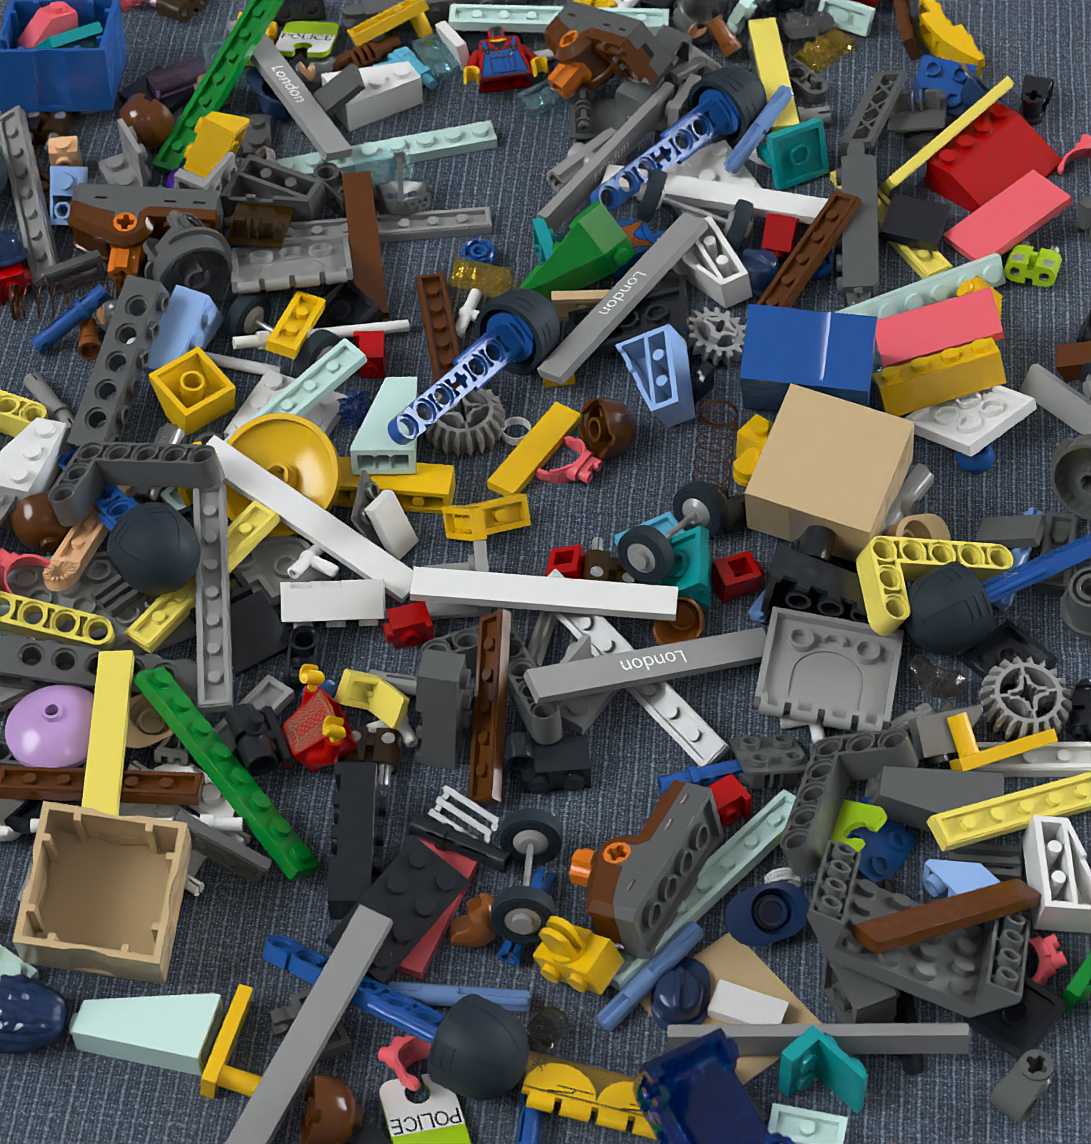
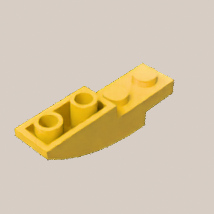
[918,0,985,79]

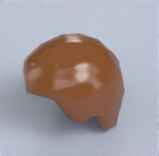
[652,597,705,645]
[450,893,498,948]

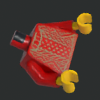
[275,664,358,772]

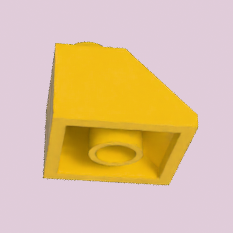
[183,111,251,178]
[148,346,236,436]

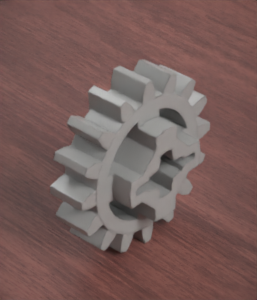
[683,307,746,366]

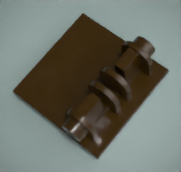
[224,202,295,249]

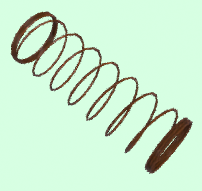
[9,278,124,320]
[692,399,738,498]

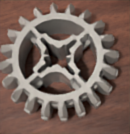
[422,387,505,457]
[979,656,1072,741]

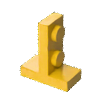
[442,493,531,541]

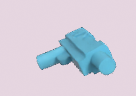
[373,46,437,90]

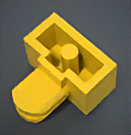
[733,414,773,487]
[532,916,624,995]

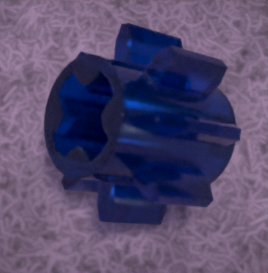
[336,389,373,428]

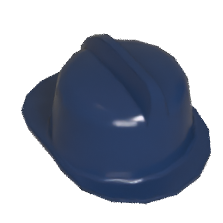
[959,62,1011,116]
[246,67,291,122]
[0,230,29,267]
[740,248,781,298]
[725,880,809,947]
[650,956,711,1031]

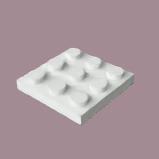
[664,140,761,218]
[224,370,350,439]
[904,385,1037,457]

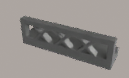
[839,70,908,156]

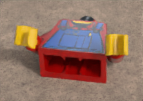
[463,26,549,94]

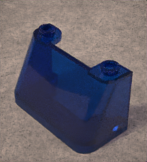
[633,1028,794,1144]

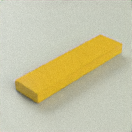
[487,402,582,497]

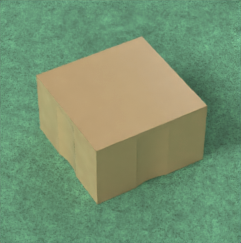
[745,384,915,563]
[12,801,193,985]

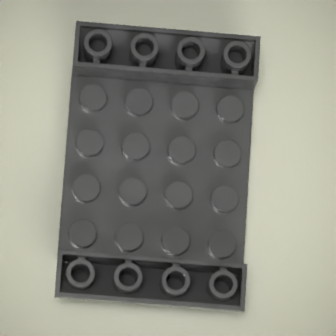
[807,840,1031,1018]

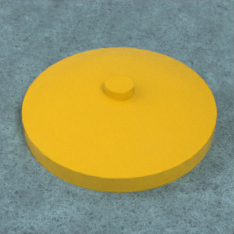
[221,413,341,538]

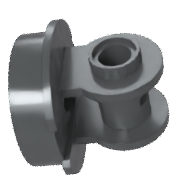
[143,210,233,299]
[1050,434,1091,520]

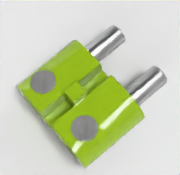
[1004,240,1062,287]

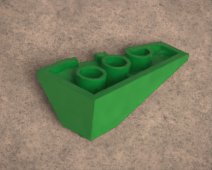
[519,200,636,302]

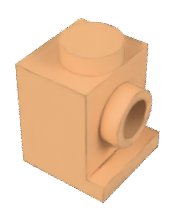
[48,136,83,167]

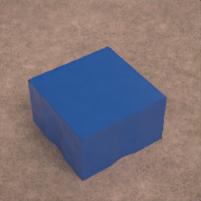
[0,0,127,112]
[740,304,877,412]

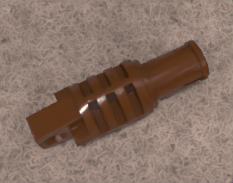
[333,33,402,72]

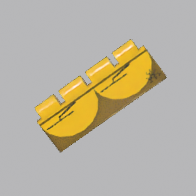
[521,1051,674,1140]

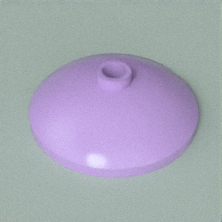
[5,685,94,768]

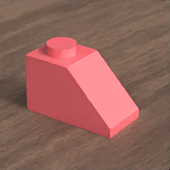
[17,1,79,49]

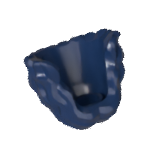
[0,974,69,1054]

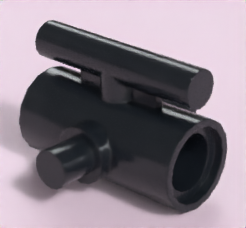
[225,703,295,776]

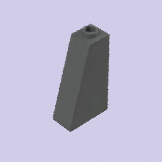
[865,766,1005,844]

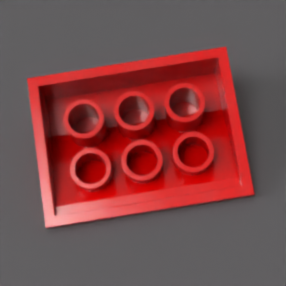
[924,101,1062,213]

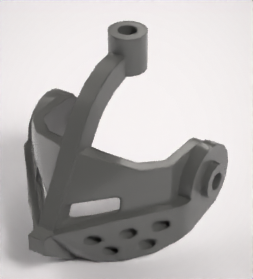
[372,151,433,216]

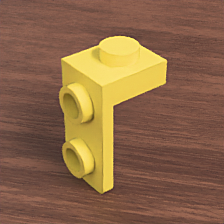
[334,668,409,729]

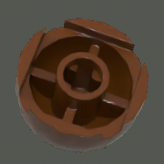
[119,93,176,150]
[579,397,637,460]
[10,492,72,552]
[300,1074,362,1144]

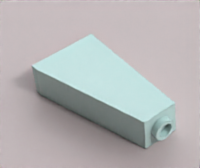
[350,377,418,475]
[69,993,225,1076]

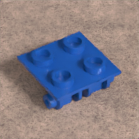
[909,54,977,117]
[847,795,918,883]

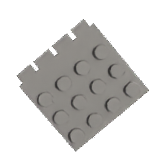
[231,235,353,295]
[753,606,904,733]

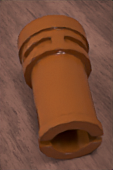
[706,14,743,58]
[78,316,102,360]

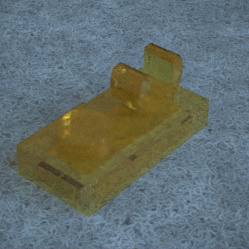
[796,27,855,73]
[448,256,514,298]

